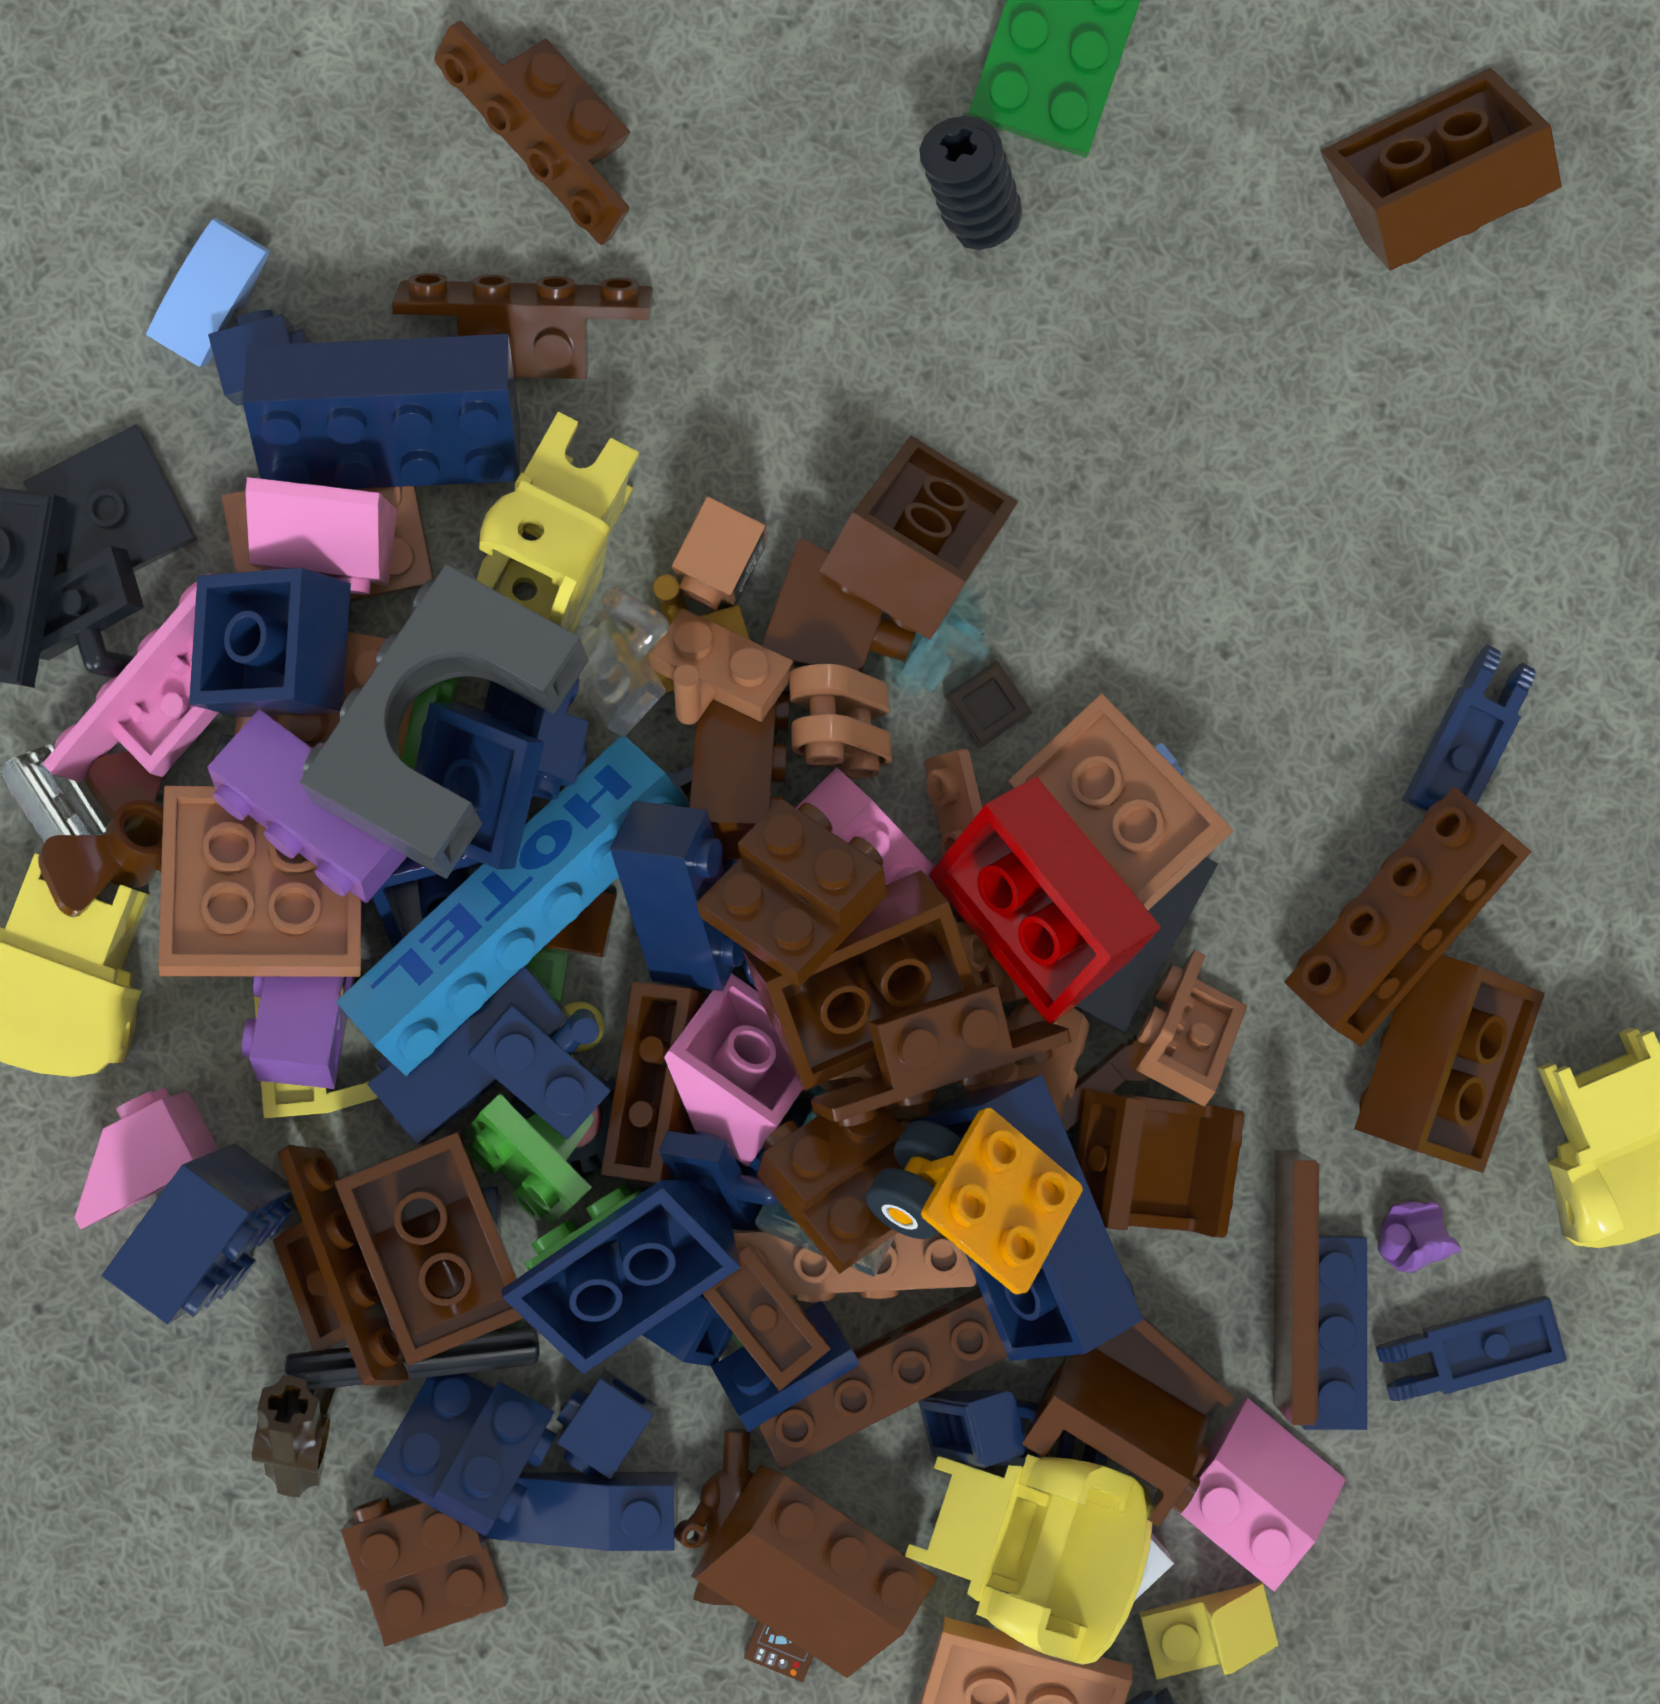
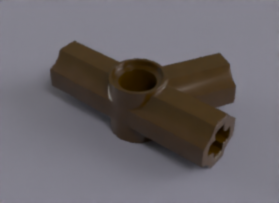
[252,1375,339,1498]

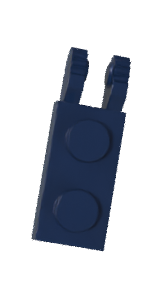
[1401,644,1536,813]
[1376,1296,1567,1401]

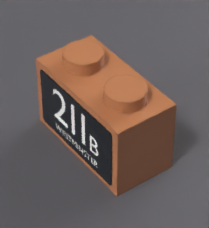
[672,496,768,611]

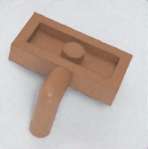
[649,608,794,725]

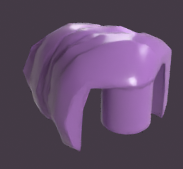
[1377,1201,1461,1273]

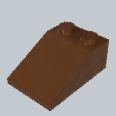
[819,436,1018,640]
[334,1130,523,1366]

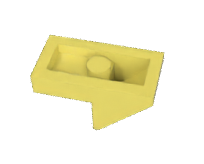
[1139,1581,1279,1680]

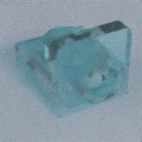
[893,614,990,698]

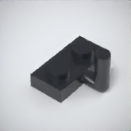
[40,546,144,678]

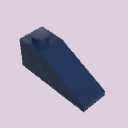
[486,1472,678,1551]

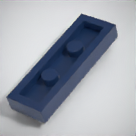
[1300,1235,1367,1430]

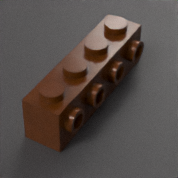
[1284,787,1532,1047]

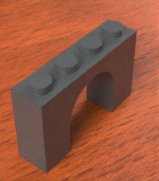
[299,564,589,879]

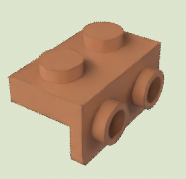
[1136,949,1247,1107]

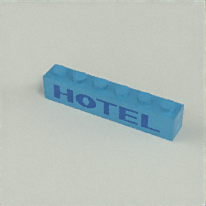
[336,734,690,1076]

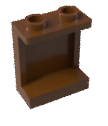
[1076,1089,1245,1238]
[1022,1348,1210,1527]

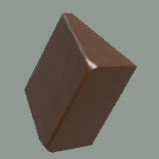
[544,892,617,957]

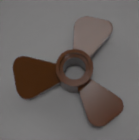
[38,752,163,917]

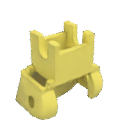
[477,412,640,634]
[0,853,149,1077]
[1537,1028,1660,1248]
[905,1454,1152,1665]

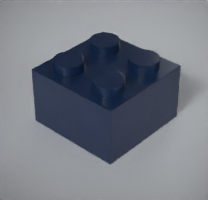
[189,568,351,717]

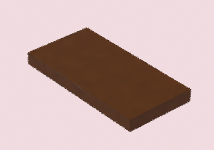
[1273,1150,1319,1425]

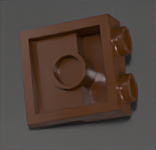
[696,799,887,987]
[757,1087,904,1274]
[340,1497,508,1647]

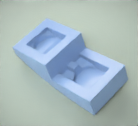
[146,218,271,367]

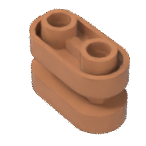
[789,664,892,779]

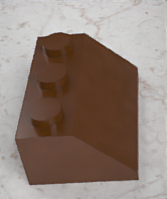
[1321,68,1562,271]
[742,870,976,1091]
[1354,955,1545,1173]
[691,1464,937,1678]

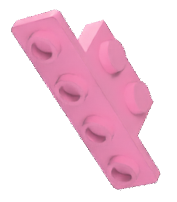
[43,573,219,782]

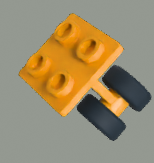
[866,1108,1083,1295]

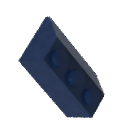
[501,1180,741,1374]

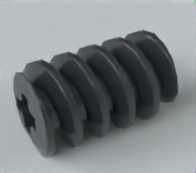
[919,116,1022,250]

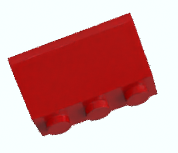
[928,776,1161,1025]

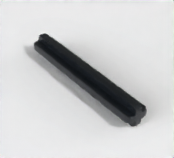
[283,1327,540,1390]

